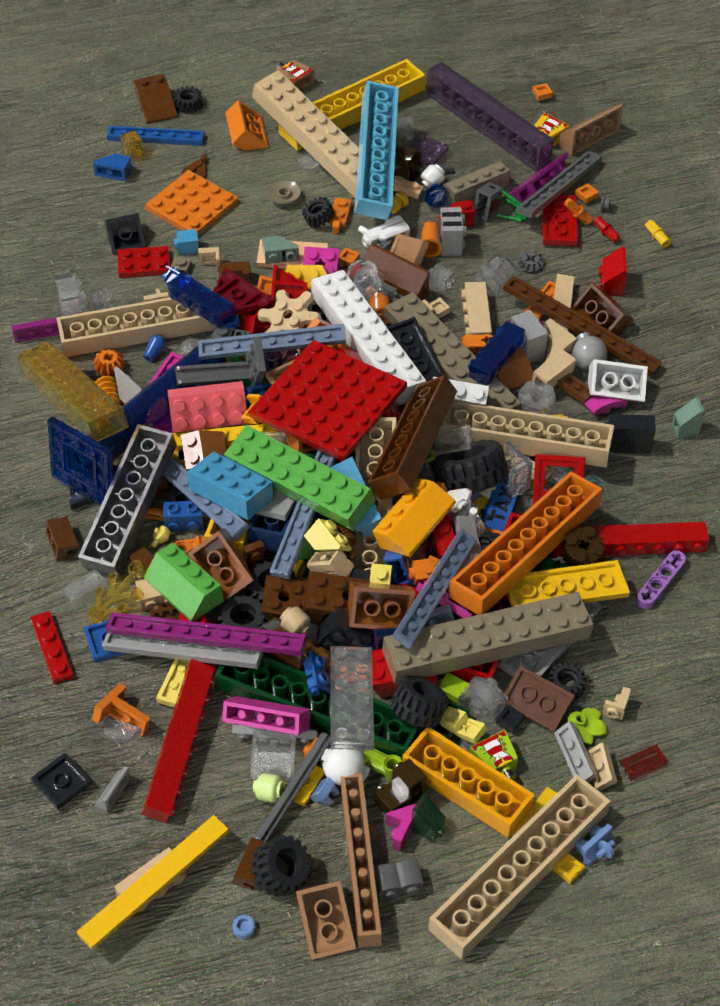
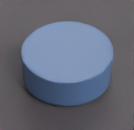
[233,915,256,939]

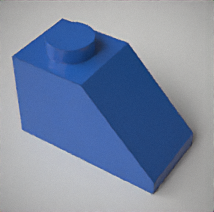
[93,154,132,182]

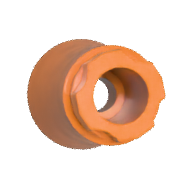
[421,221,442,258]

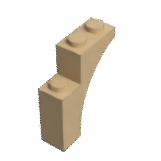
[531,318,577,394]

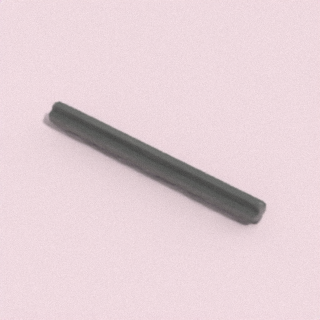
[255,733,332,843]

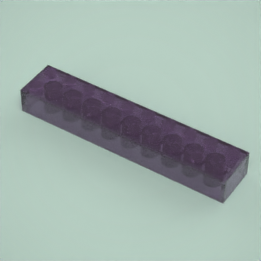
[426,61,554,172]

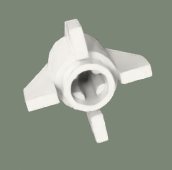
[447,488,479,524]

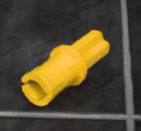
[645,220,671,248]

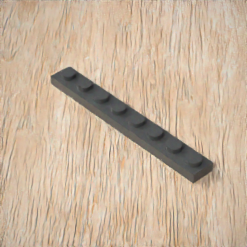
[517,151,602,218]

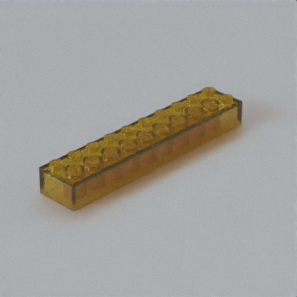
[17,341,129,443]

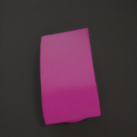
[585,396,628,415]

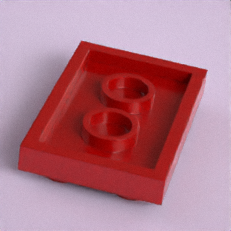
[117,246,170,278]

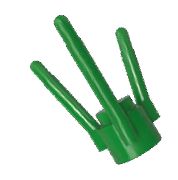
[497,190,529,223]

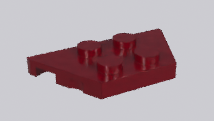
[212,267,274,315]

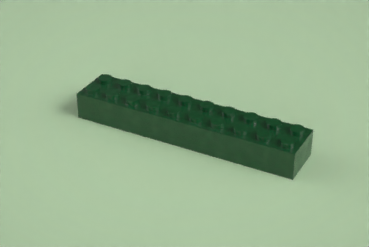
[214,656,422,760]

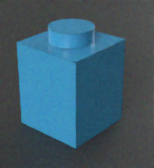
[174,229,199,255]

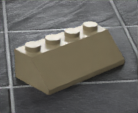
[436,161,510,205]

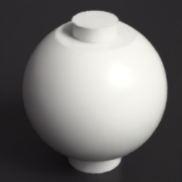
[321,742,370,786]

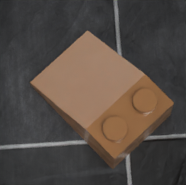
[295,880,356,960]

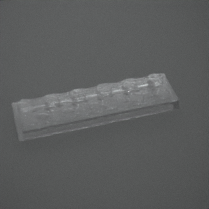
[330,646,374,751]

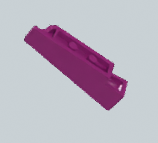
[504,153,568,203]

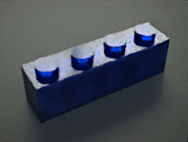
[167,272,235,329]
[468,321,525,386]

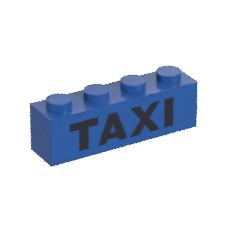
[480,471,525,538]

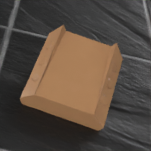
[390,234,429,267]

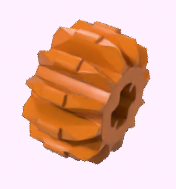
[94,348,125,377]

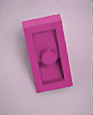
[385,804,418,852]

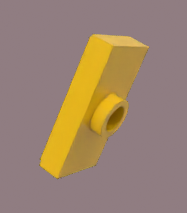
[293,766,325,807]

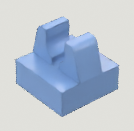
[310,777,339,806]

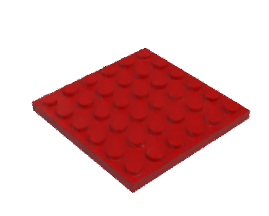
[248,340,407,461]

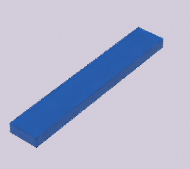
[107,126,205,146]

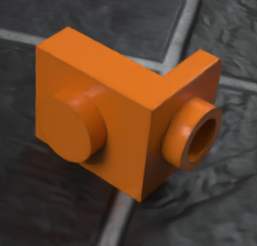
[408,558,438,585]

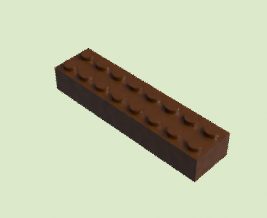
[368,375,457,500]

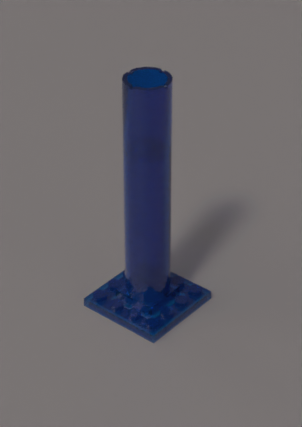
[47,345,226,505]

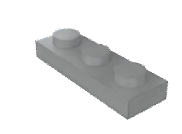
[554,721,598,783]

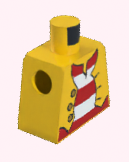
[532,112,569,148]

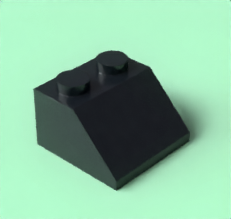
[104,213,146,254]

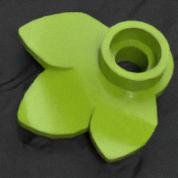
[568,708,608,745]

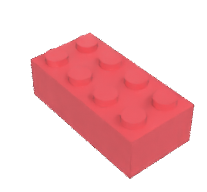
[168,381,248,433]

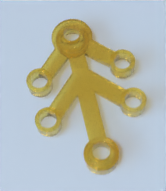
[88,560,146,624]

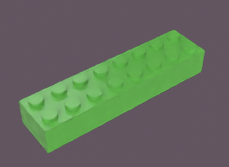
[224,425,375,531]

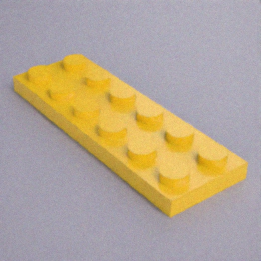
[507,560,630,607]

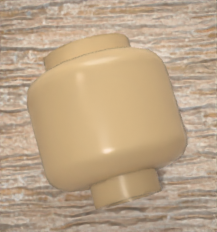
[280,607,311,634]

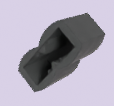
[374,859,423,900]

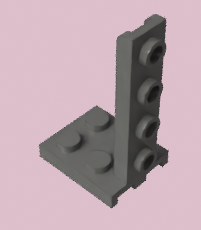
[175,336,266,386]

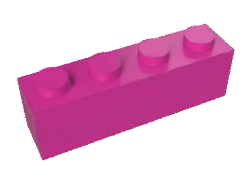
[223,696,311,735]

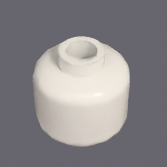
[421,164,445,189]

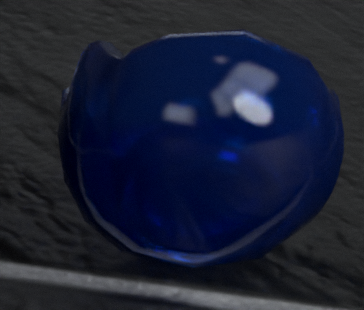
[424,183,449,208]

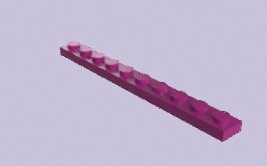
[106,612,307,656]

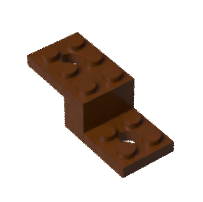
[261,571,370,624]

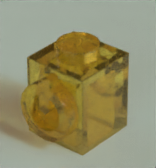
[120,130,144,159]

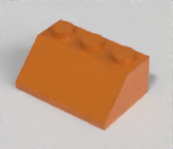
[226,100,269,151]

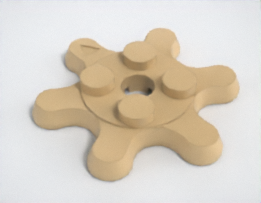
[258,290,322,333]

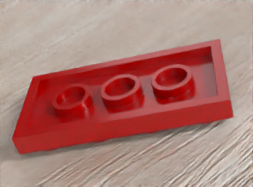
[542,195,577,246]

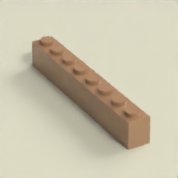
[340,773,382,948]

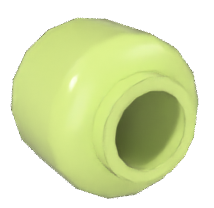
[253,773,286,803]

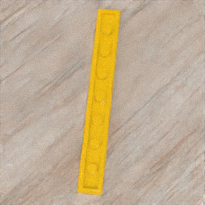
[77,815,229,950]

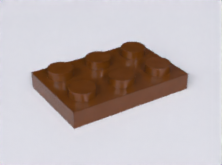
[500,665,575,732]

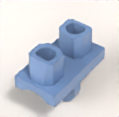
[576,824,616,866]

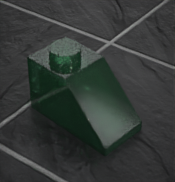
[411,793,447,843]

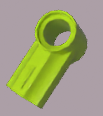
[363,747,402,782]

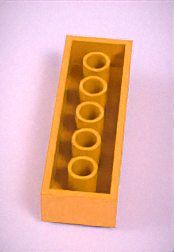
[402,728,534,838]

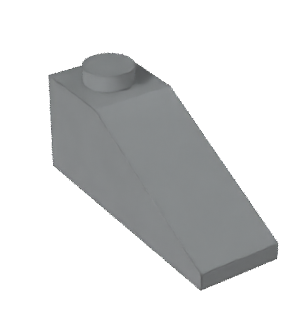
[114,366,153,415]

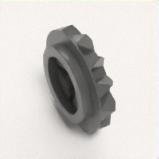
[517,250,544,272]

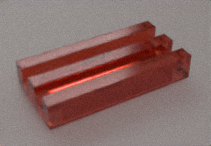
[619,744,668,781]

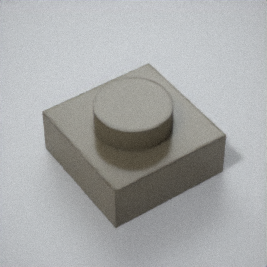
[171,256,192,275]

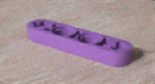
[637,551,686,609]

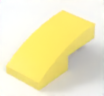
[439,706,487,744]

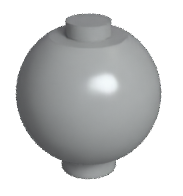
[571,332,608,372]

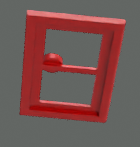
[532,454,585,527]

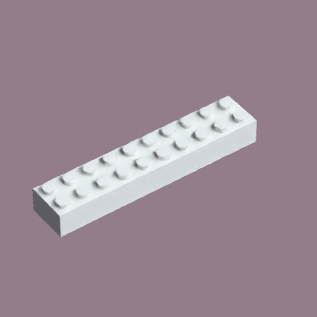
[311,270,426,406]

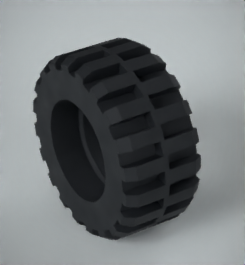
[432,440,509,494]

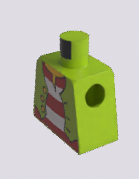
[469,730,518,781]

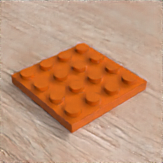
[145,170,239,236]

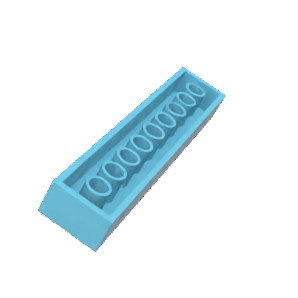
[354,80,399,220]

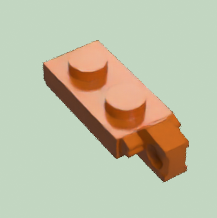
[329,197,352,235]

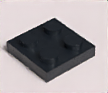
[31,753,92,810]

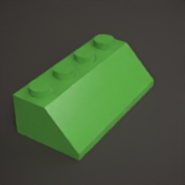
[144,542,224,622]

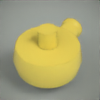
[150,526,170,548]

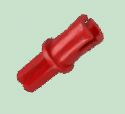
[593,216,621,243]

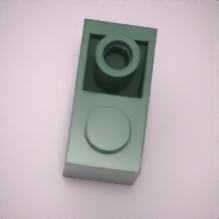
[262,236,299,264]
[672,397,706,439]

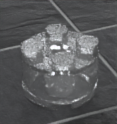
[347,260,385,300]
[518,381,555,415]
[458,677,508,724]

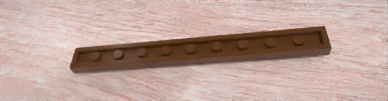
[503,275,662,377]

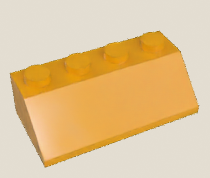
[372,477,456,557]

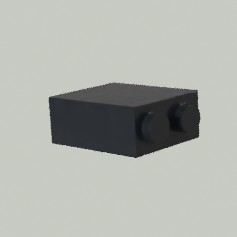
[605,414,656,454]

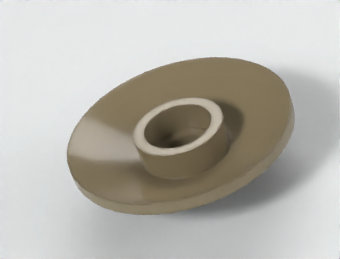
[267,180,301,204]

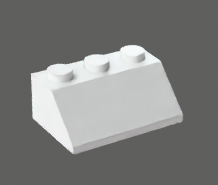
[588,359,648,402]

